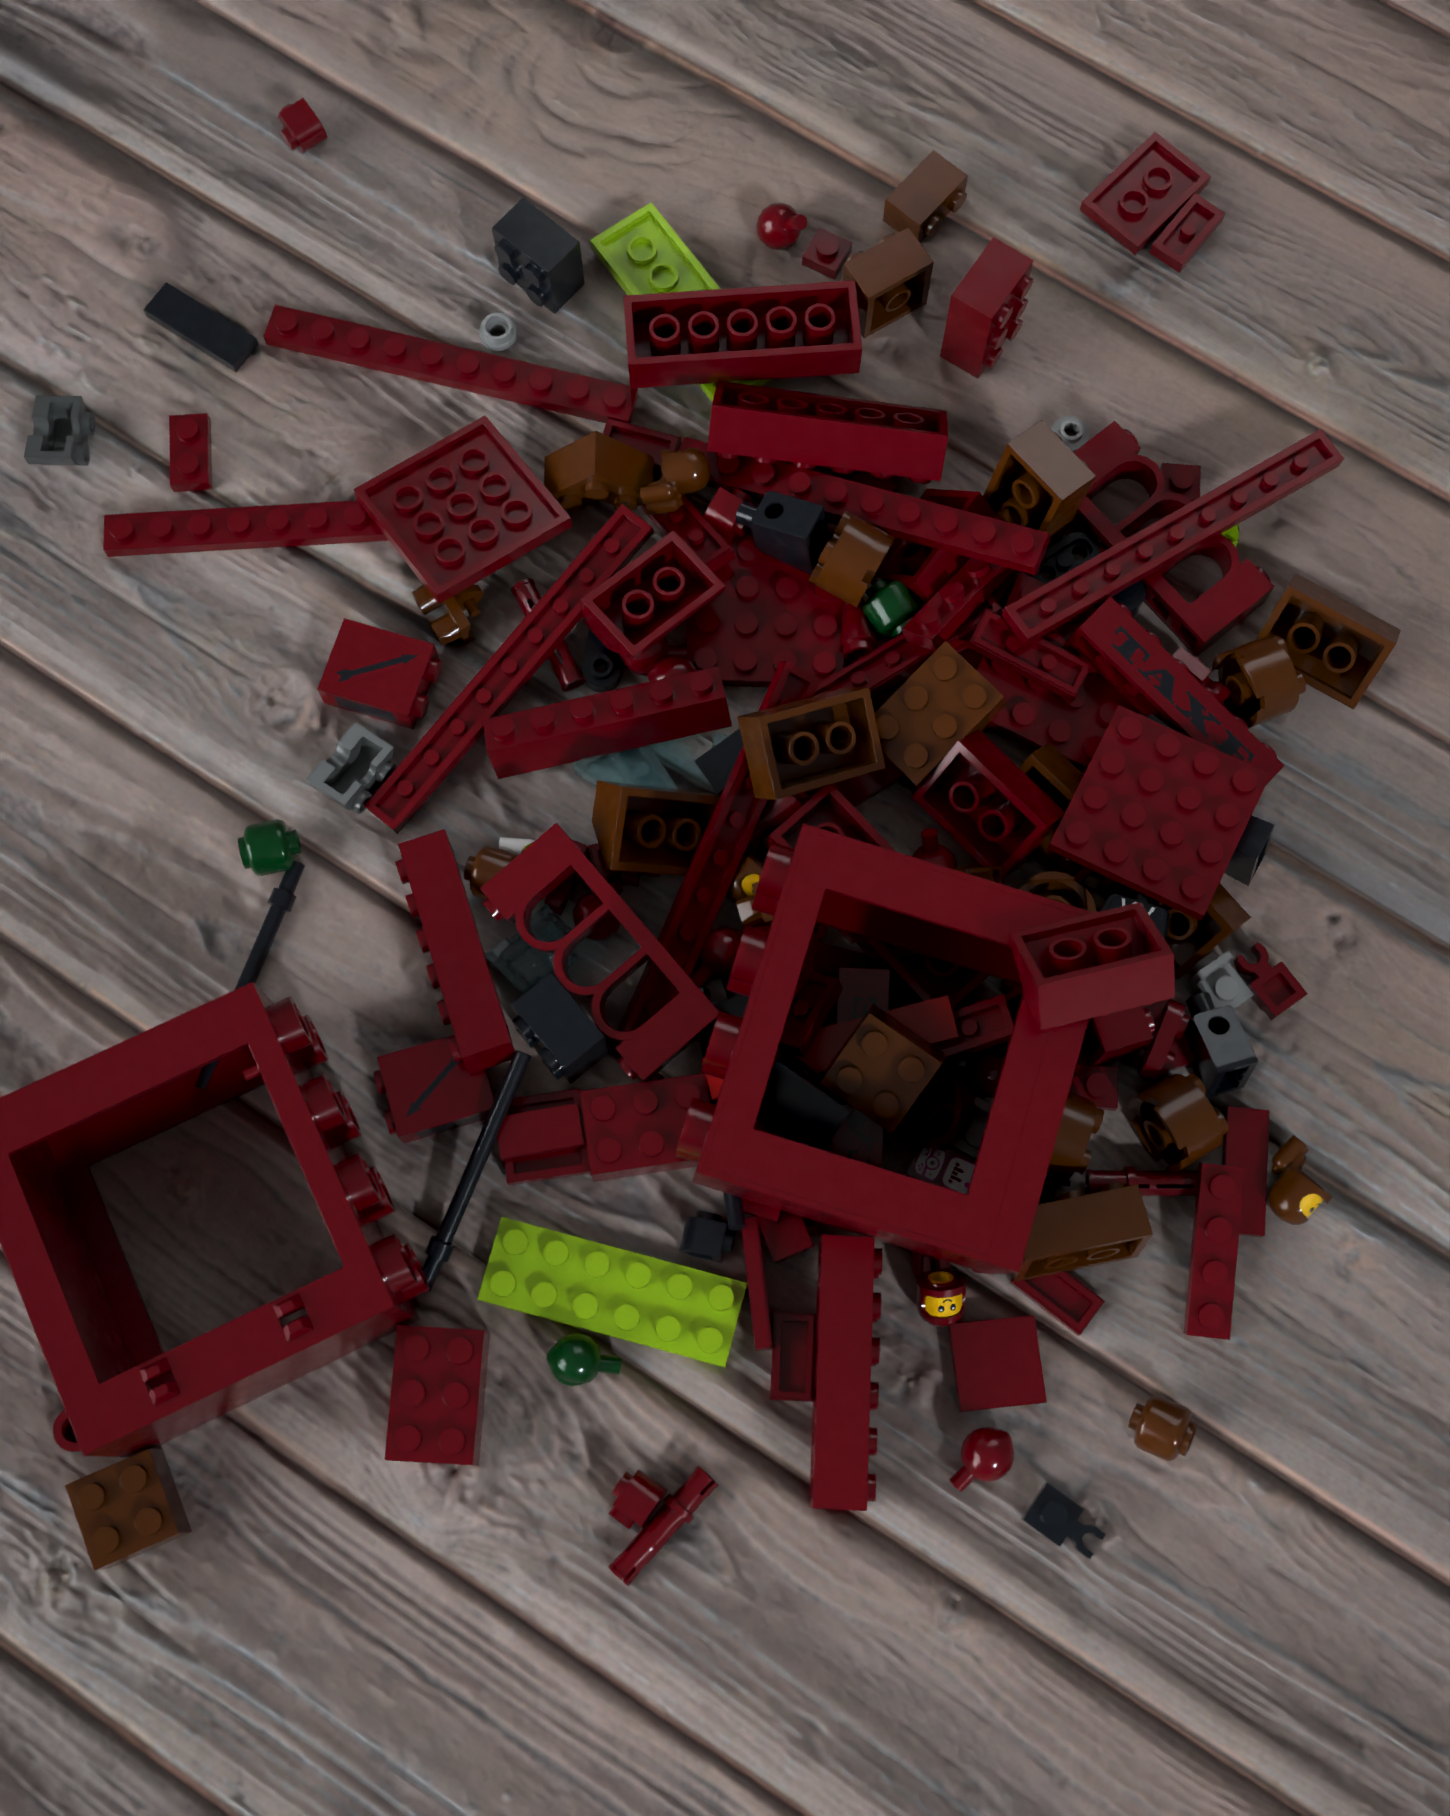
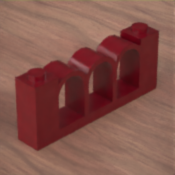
[1070,421,1275,657]
[480,823,719,1081]

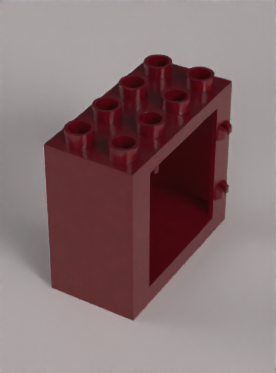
[675,823,1095,1274]
[0,982,430,1457]

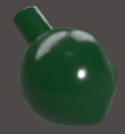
[546,1334,621,1386]

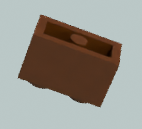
[883,150,968,243]

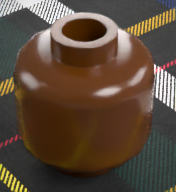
[464,846,519,899]
[1128,1395,1198,1461]

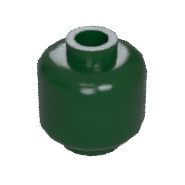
[862,579,921,638]
[238,819,301,876]

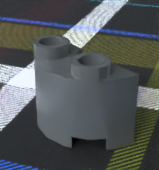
[24,395,95,466]
[305,722,397,814]

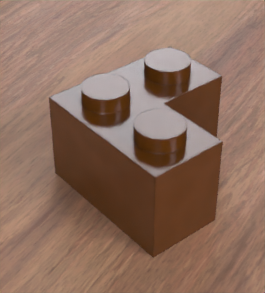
[544,431,654,512]

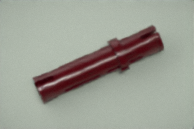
[511,579,585,692]
[1084,1166,1198,1196]
[608,1465,719,1586]

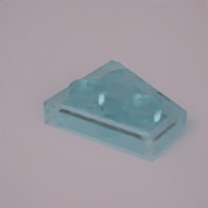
[572,745,678,789]

